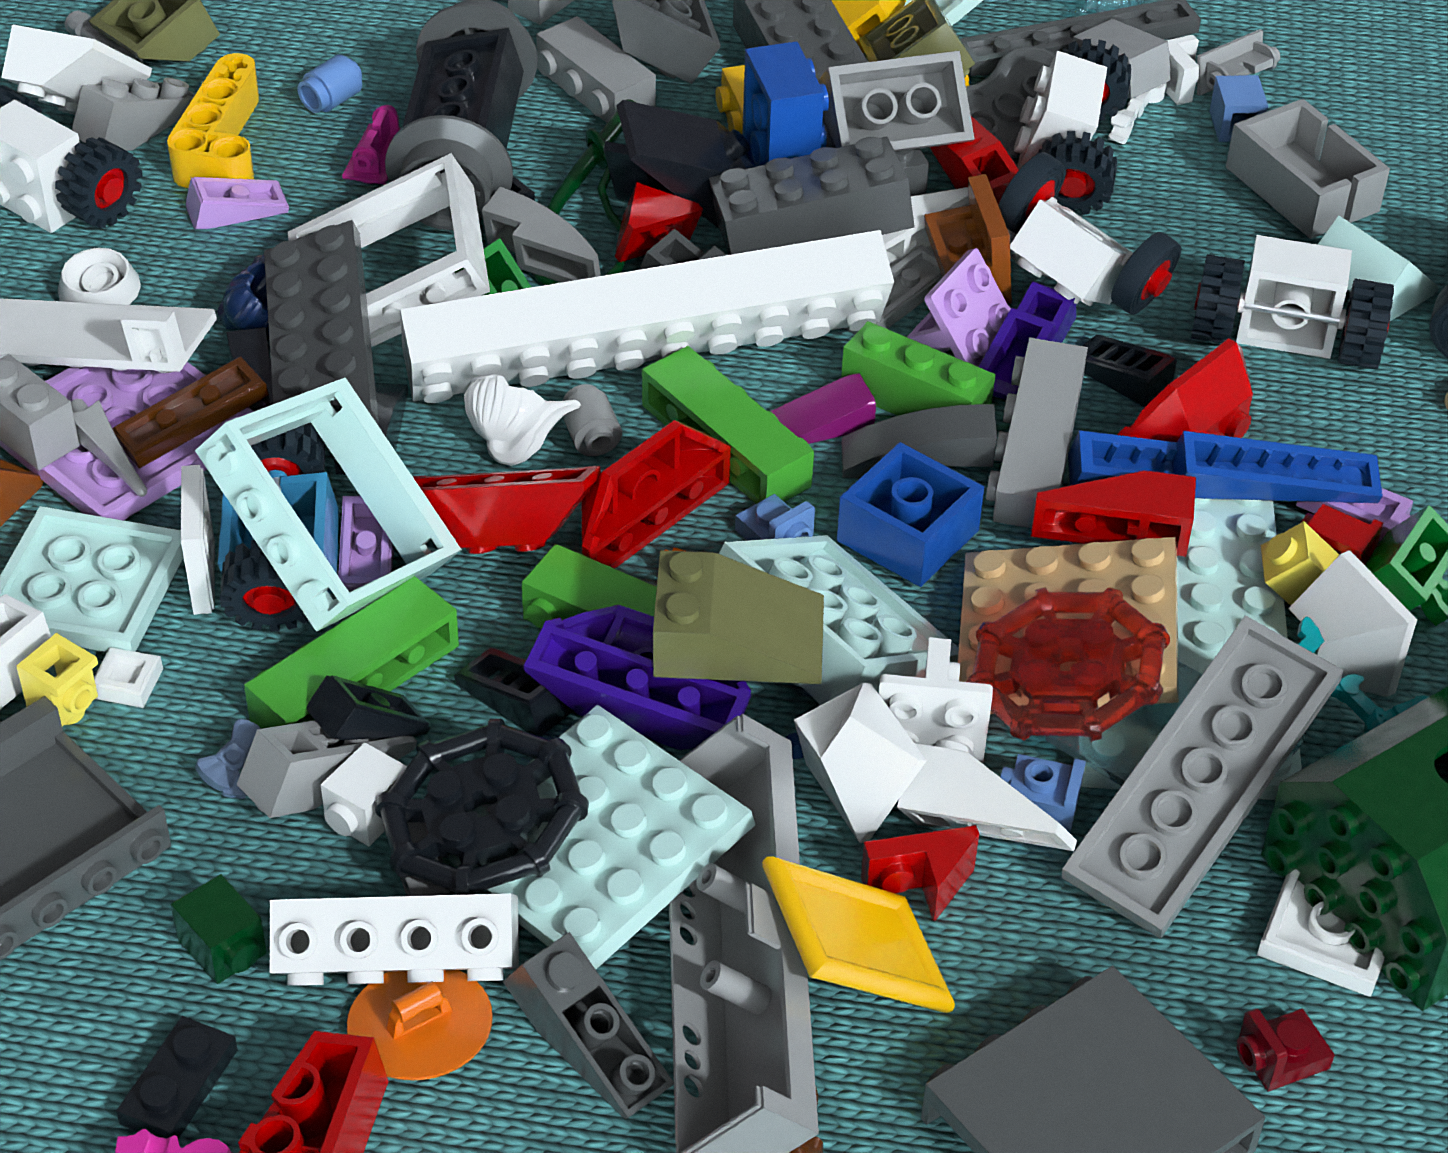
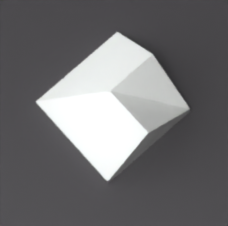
[1288,550,1417,697]
[794,683,927,843]

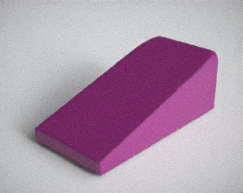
[770,373,876,444]

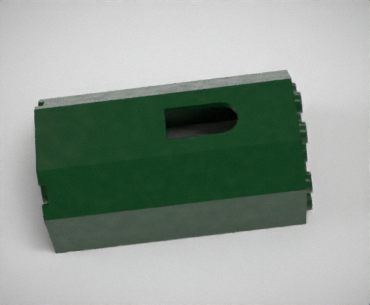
[1261,686,1448,1011]

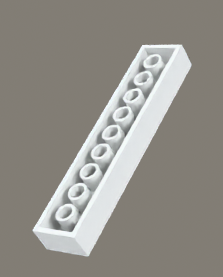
[400,230,894,403]

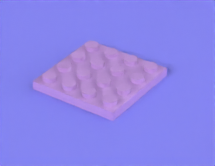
[0,362,254,520]

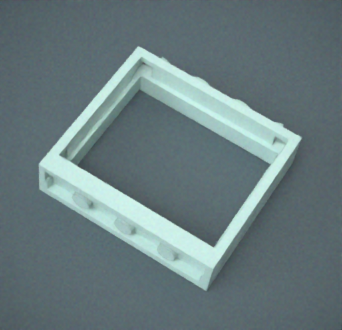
[195,378,462,632]

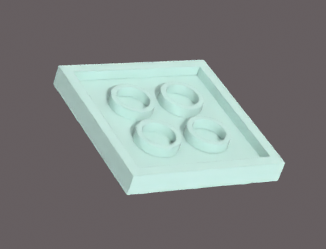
[0,506,184,652]

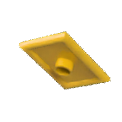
[762,856,955,1013]

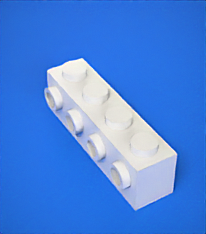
[270,894,519,986]

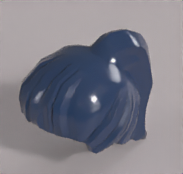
[217,255,270,340]

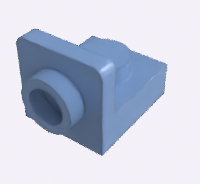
[735,494,815,541]

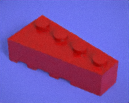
[238,1031,389,1153]

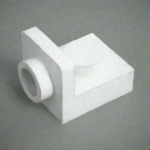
[1165,35,1199,105]

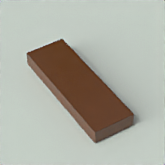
[112,356,269,469]

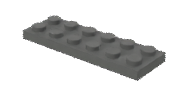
[264,220,379,434]

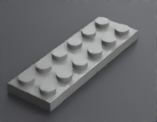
[1062,615,1343,939]

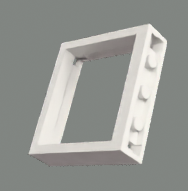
[288,153,490,347]

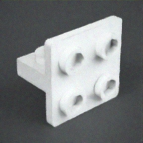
[879,637,993,764]

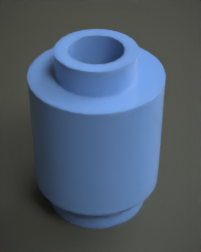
[297,54,362,113]

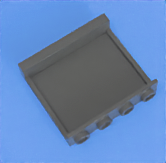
[0,696,172,960]
[921,965,1266,1153]

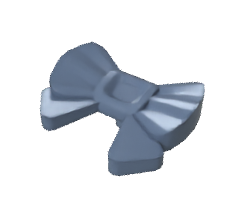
[195,719,262,799]

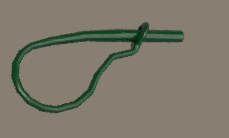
[530,99,634,285]

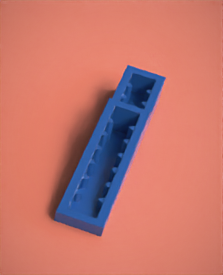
[1068,430,1383,503]

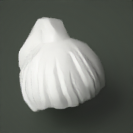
[464,376,581,466]

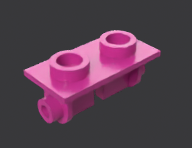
[342,105,401,185]

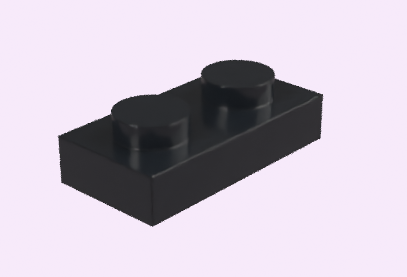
[116,1016,238,1139]

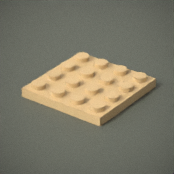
[958,537,1179,714]

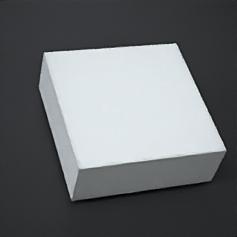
[94,648,163,708]

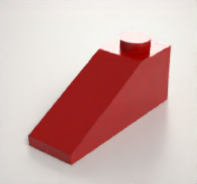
[1031,470,1196,557]

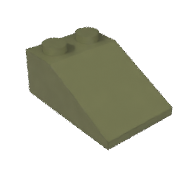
[859,0,975,78]
[653,550,824,684]

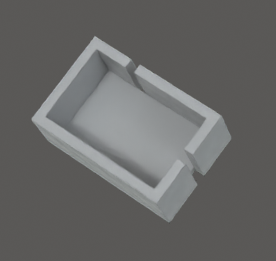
[1226,99,1390,239]

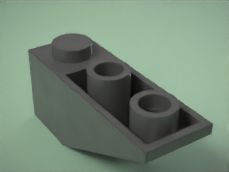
[503,932,674,1120]

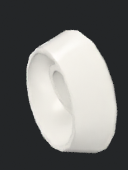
[58,248,141,305]

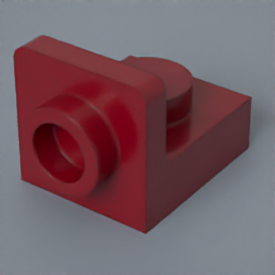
[1236,1008,1335,1092]

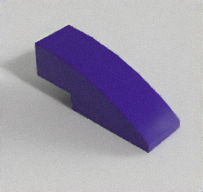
[979,281,1076,400]

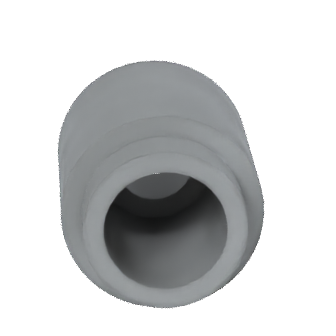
[563,384,622,456]

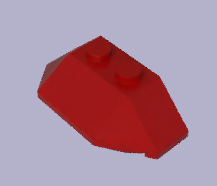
[1117,338,1253,442]
[581,420,731,569]
[412,466,601,554]

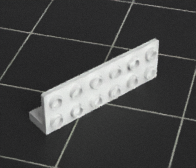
[0,298,217,373]

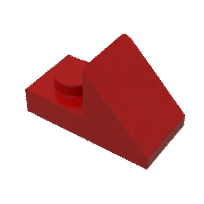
[861,825,979,921]

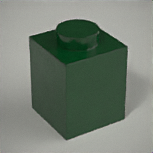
[171,874,267,984]

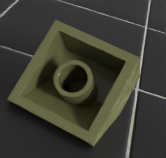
[88,0,220,61]

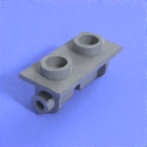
[1197,29,1281,95]

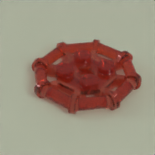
[966,587,1170,742]

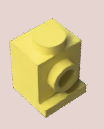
[16,633,98,727]

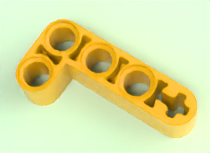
[167,53,259,188]

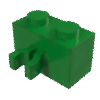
[1365,505,1448,626]

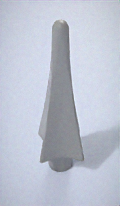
[71,399,147,497]

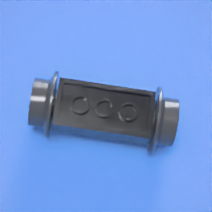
[385,0,538,230]

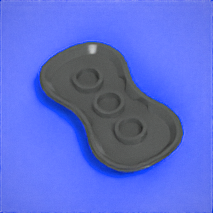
[966,47,1055,159]

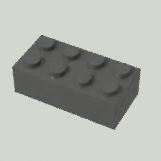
[709,136,915,255]

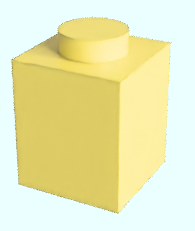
[1260,521,1339,606]

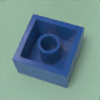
[837,442,984,587]

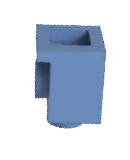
[1000,754,1086,834]

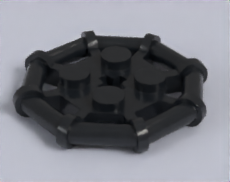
[375,718,589,895]

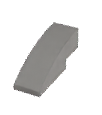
[482,187,601,282]

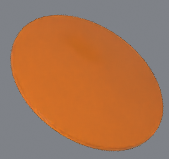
[347,970,493,1080]

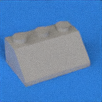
[818,51,975,151]

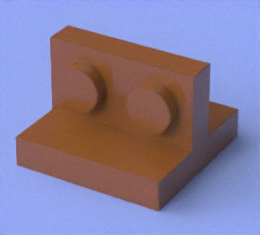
[924,174,1012,304]

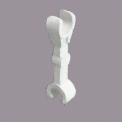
[1108,82,1167,144]

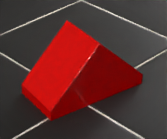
[615,182,703,262]

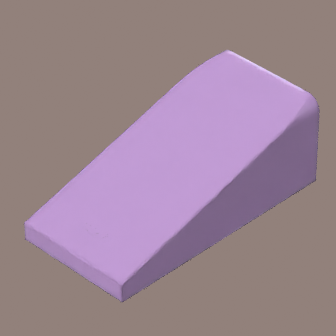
[186,177,289,229]
[338,496,395,591]

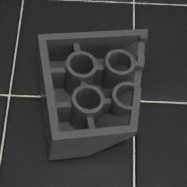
[612,0,721,84]

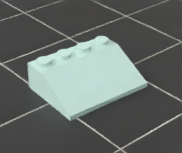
[719,535,959,706]

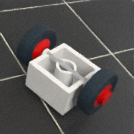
[998,152,1182,315]

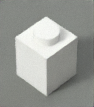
[321,742,407,846]

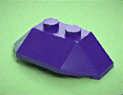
[524,605,751,750]

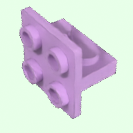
[907,248,1011,367]

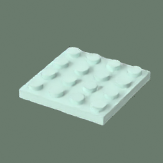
[443,705,756,969]

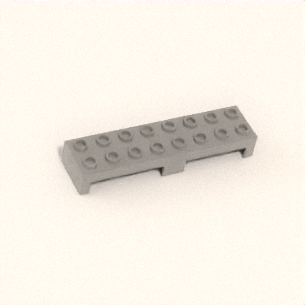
[669,714,819,1153]

